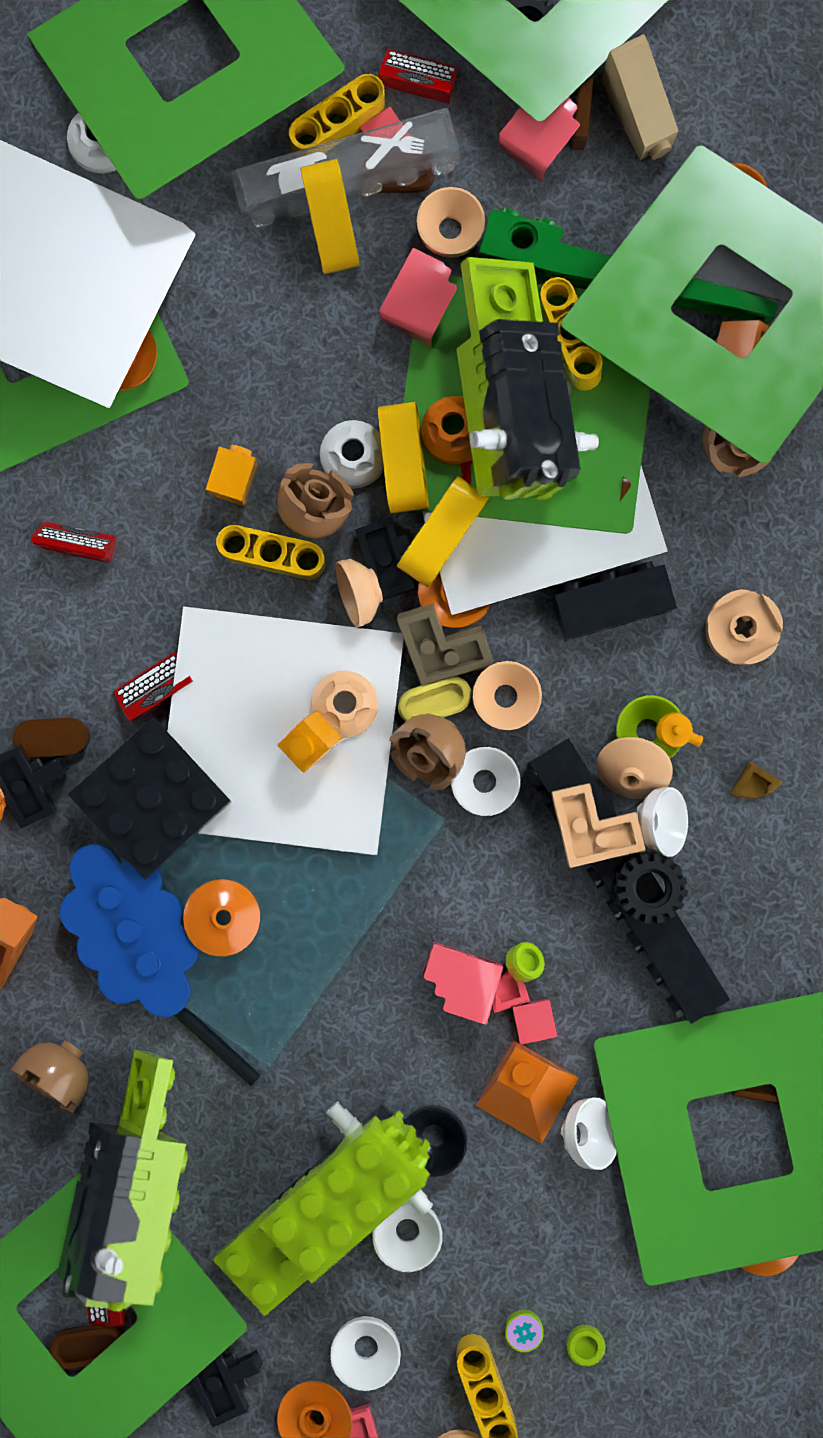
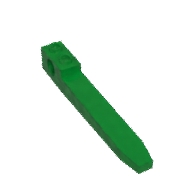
[479,208,778,324]

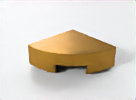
[729,761,783,799]

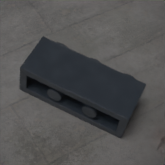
[552,561,677,642]

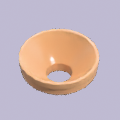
[417,187,485,258]
[335,559,383,628]
[473,661,542,730]
[311,671,378,738]

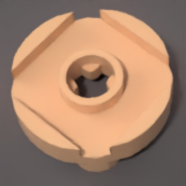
[705,589,783,665]

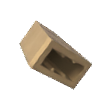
[601,34,679,160]

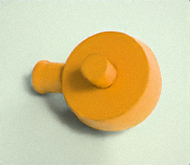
[656,712,703,748]

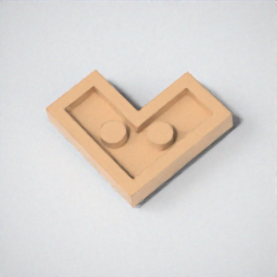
[551,783,646,868]

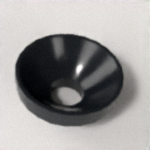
[406,1105,468,1177]

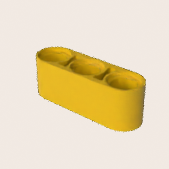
[289,74,385,158]
[300,159,360,275]
[540,277,603,391]
[378,401,429,514]
[397,476,489,588]
[216,525,326,580]
[456,1334,518,1438]

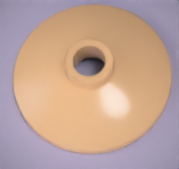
[596,737,673,799]

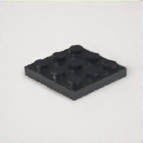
[67,717,232,880]

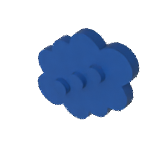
[60,844,200,1017]

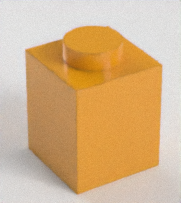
[205,445,259,506]
[277,711,343,773]

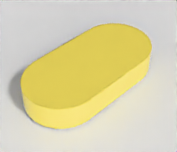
[398,676,471,722]

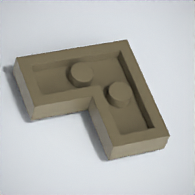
[397,603,493,686]

